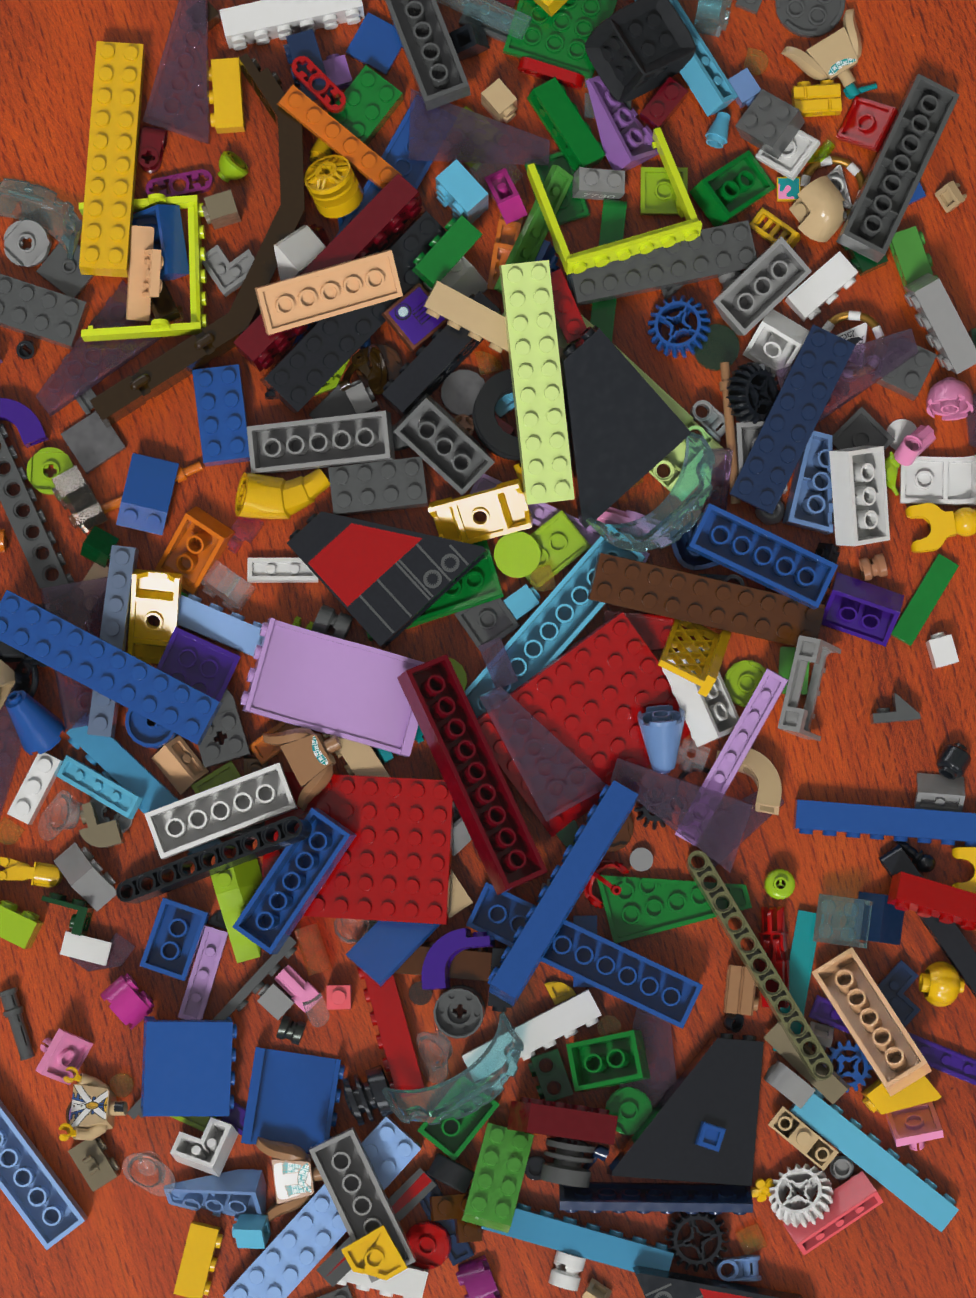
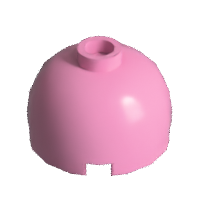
[926,377,974,421]

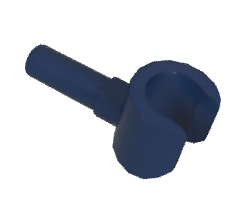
[582,1145,609,1170]

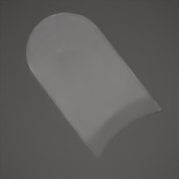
[302,992,330,1027]

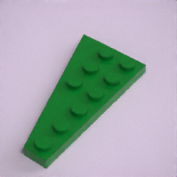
[597,875,752,943]

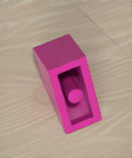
[484,168,528,225]

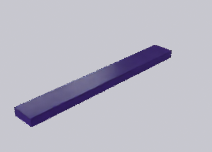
[808,995,976,1085]

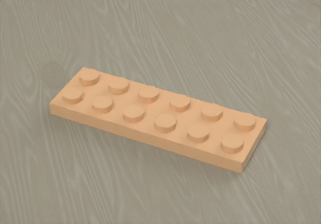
[255,249,403,335]

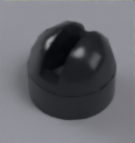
[16,340,37,359]
[723,1013,744,1033]

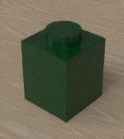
[80,526,119,568]

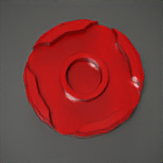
[405,1221,452,1269]

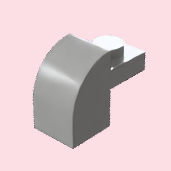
[763,1061,816,1109]

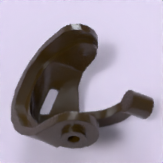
[339,344,388,395]

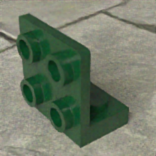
[41,892,94,936]

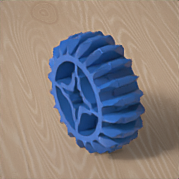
[648,295,711,358]

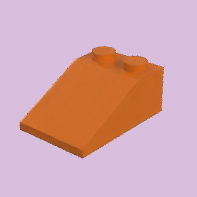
[155,506,235,595]

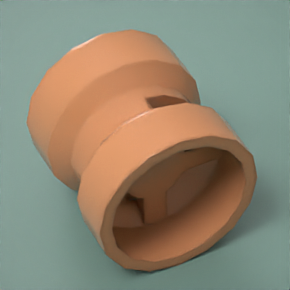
[859,553,888,582]

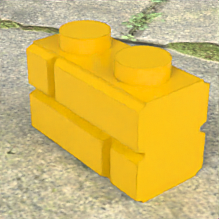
[791,80,842,117]

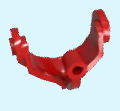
[583,859,630,909]

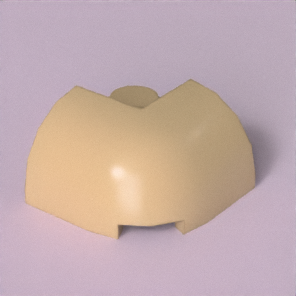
[789,175,845,242]

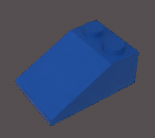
[116,452,179,535]

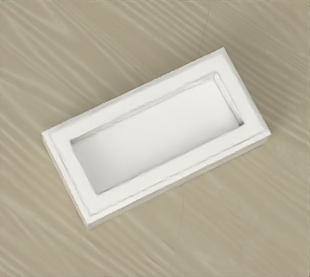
[60,931,113,966]

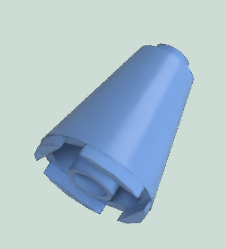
[637,705,685,774]

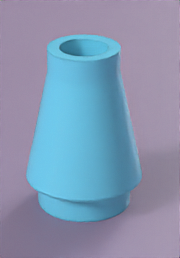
[705,112,731,149]

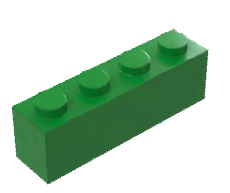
[527,77,606,172]

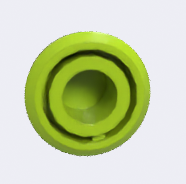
[217,151,249,183]

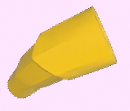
[235,468,330,519]

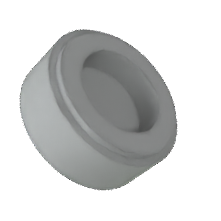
[629,848,653,871]

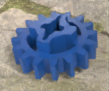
[827,1040,873,1093]

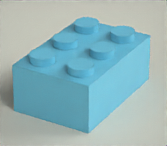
[435,159,489,224]

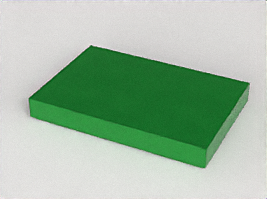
[524,151,590,226]

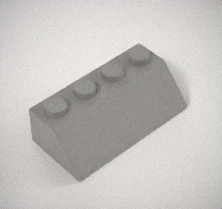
[713,236,812,336]

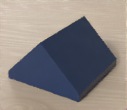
[852,891,904,945]

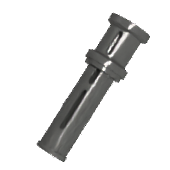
[0,987,35,1061]

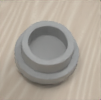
[829,1155,854,1180]

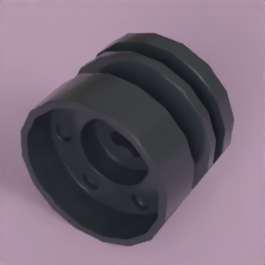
[342,1065,398,1126]

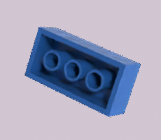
[192,364,250,467]

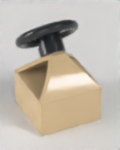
[0,660,39,710]

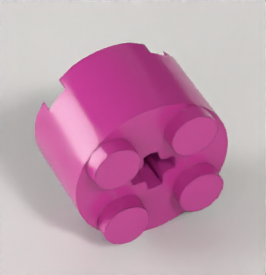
[100,973,155,1030]

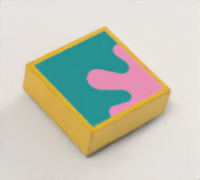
[776,177,800,202]

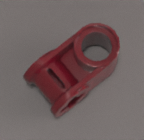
[138,126,168,174]

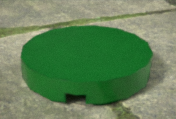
[605,1087,653,1135]

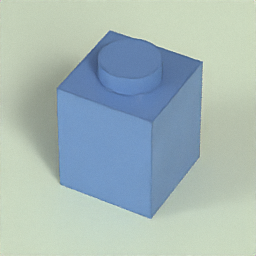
[728,68,761,108]

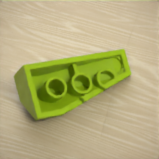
[211,859,262,963]

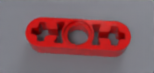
[291,56,346,113]
[517,57,585,90]

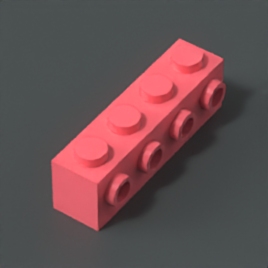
[783,1171,883,1255]

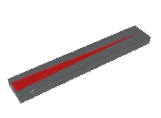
[316,1168,437,1287]

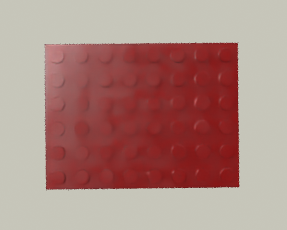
[477,611,690,837]
[262,772,454,925]

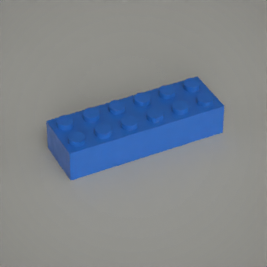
[686,503,838,610]
[233,808,357,954]

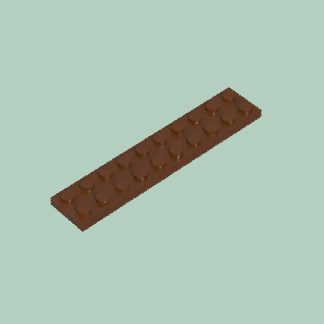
[588,552,826,647]

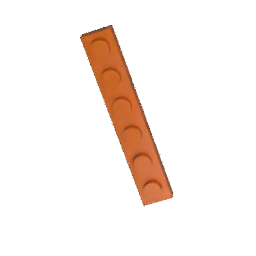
[277,85,402,190]

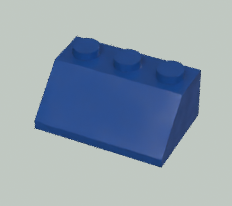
[132,204,190,281]

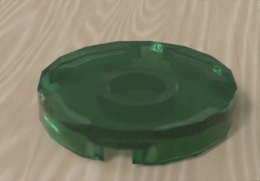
[694,324,740,371]

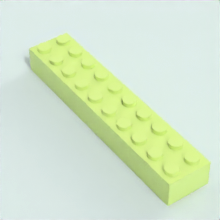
[499,260,575,505]

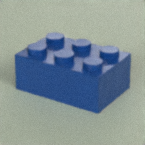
[139,898,210,981]

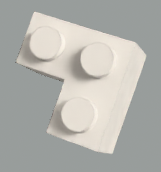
[170,1117,239,1177]

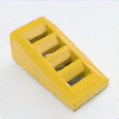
[749,207,801,249]

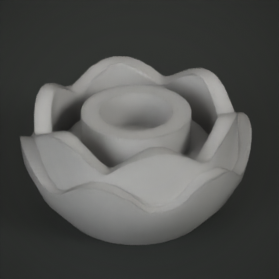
[755,500,785,525]

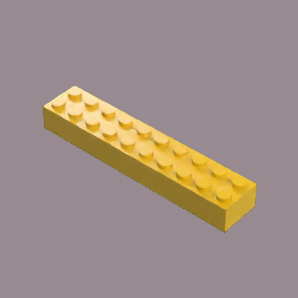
[79,41,145,278]

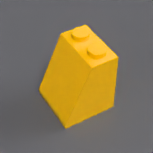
[861,1076,942,1114]

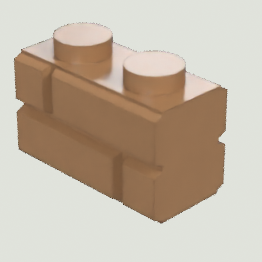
[723,965,759,1016]

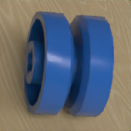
[125,709,177,749]

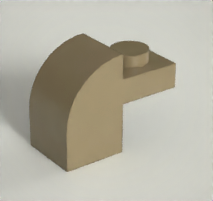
[79,802,125,848]

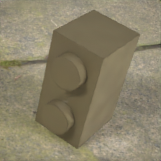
[201,189,241,229]

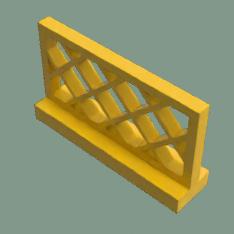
[658,619,731,697]

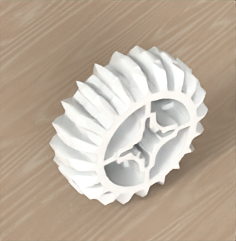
[769,1163,834,1228]

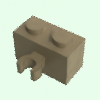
[68,1136,120,1192]

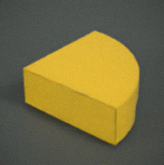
[545,981,576,1005]

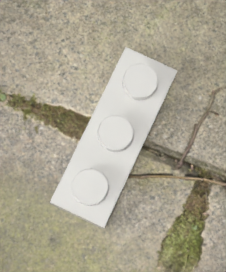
[247,557,319,583]

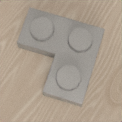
[202,245,255,297]

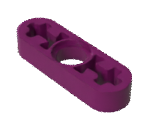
[146,169,213,197]

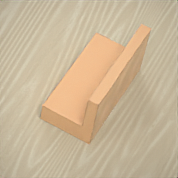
[151,735,209,795]

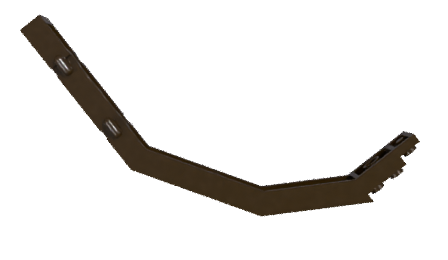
[90,53,306,428]

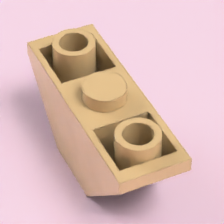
[767,1106,839,1171]

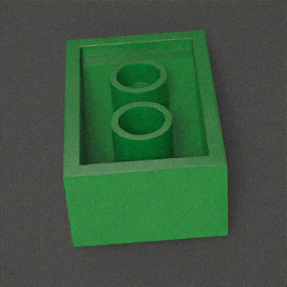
[689,150,776,227]

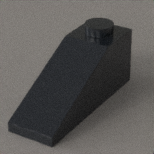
[449,23,490,61]

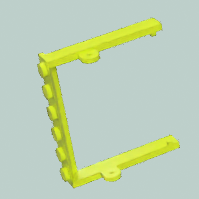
[527,127,702,275]
[79,193,208,342]

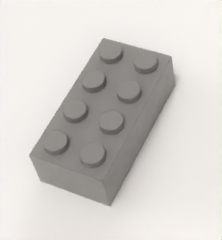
[904,273,976,374]

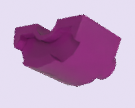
[456,1255,501,1298]

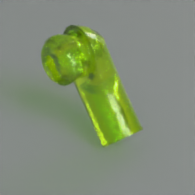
[807,139,836,164]

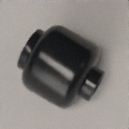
[936,743,971,780]

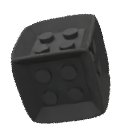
[585,0,696,103]

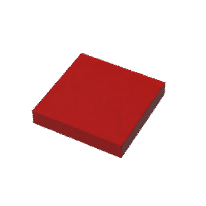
[836,96,898,152]

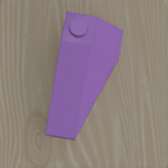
[586,76,659,171]

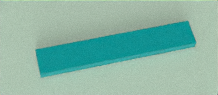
[772,910,822,1051]

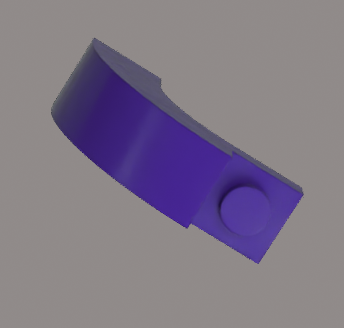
[0,398,49,448]
[422,928,495,990]

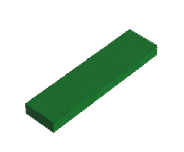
[891,554,959,646]

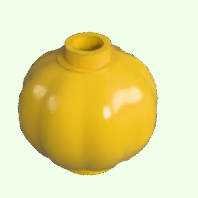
[919,961,965,1007]

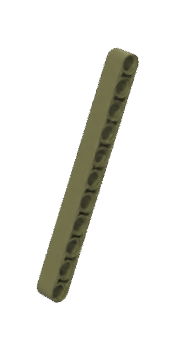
[686,850,833,1081]

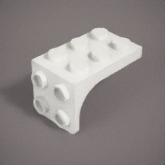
[899,455,976,506]

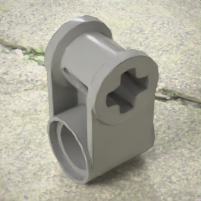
[690,400,725,443]

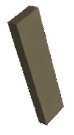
[763,1022,850,1104]

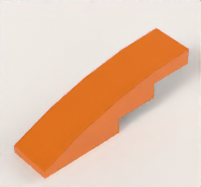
[487,199,526,290]

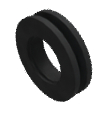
[472,369,520,461]

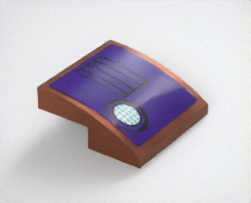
[381,283,448,351]

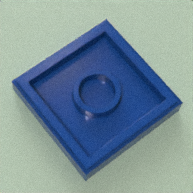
[346,12,402,76]

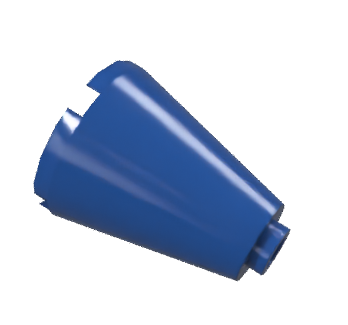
[5,690,66,755]

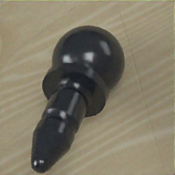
[896,841,936,873]

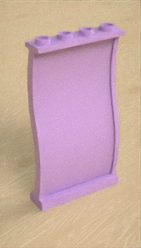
[240,618,426,757]

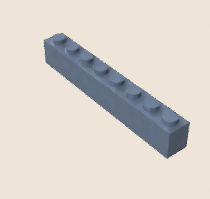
[87,545,139,738]

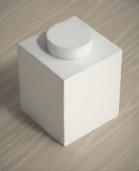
[926,632,959,669]

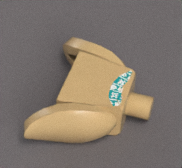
[781,8,862,88]

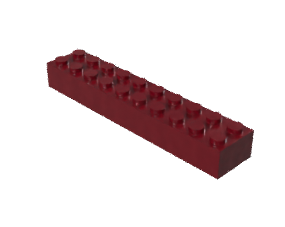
[233,173,423,372]
[397,654,548,895]

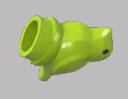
[885,451,901,496]

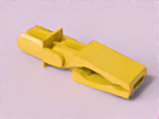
[0,857,63,888]

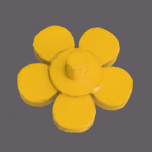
[751,1178,775,1202]

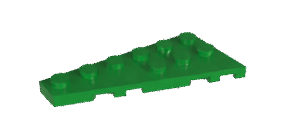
[366,540,504,641]

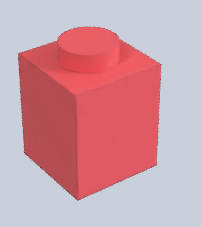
[326,984,352,1010]

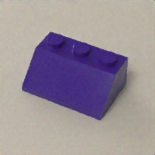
[821,572,904,647]

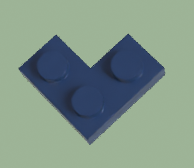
[877,960,921,1027]

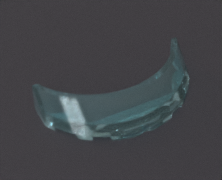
[0,178,82,260]
[586,432,715,552]
[382,1012,524,1125]

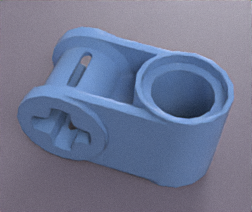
[714,1255,762,1282]

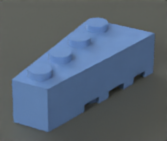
[782,431,833,535]

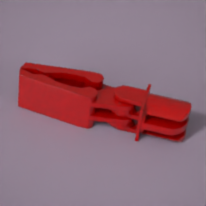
[758,907,789,1008]

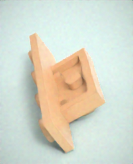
[126,225,164,321]

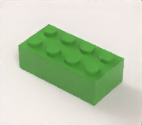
[462,1123,534,1233]

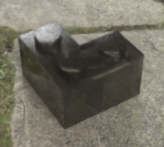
[52,465,109,534]

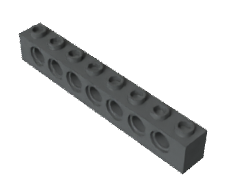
[0,424,76,604]

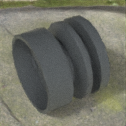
[433,985,486,1039]
[540,1137,595,1188]

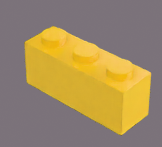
[207,57,245,134]
[173,1221,223,1298]

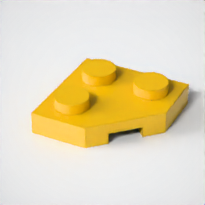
[341,1224,408,1280]

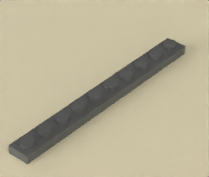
[127,936,298,1119]

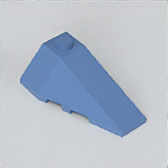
[164,1169,267,1221]

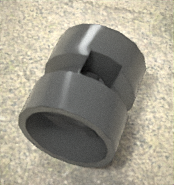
[311,604,354,640]

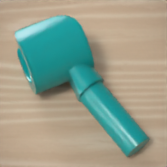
[843,82,877,99]

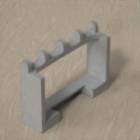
[778,635,842,741]

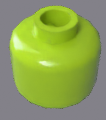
[764,869,795,899]

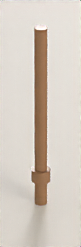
[719,362,740,504]

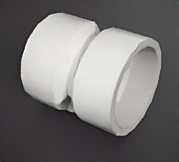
[548,1250,586,1291]

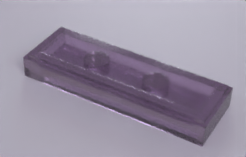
[701,448,733,515]

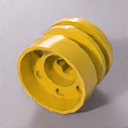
[304,155,364,218]

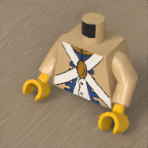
[58,1066,128,1141]

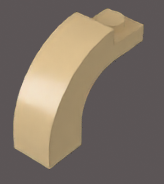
[716,749,782,815]

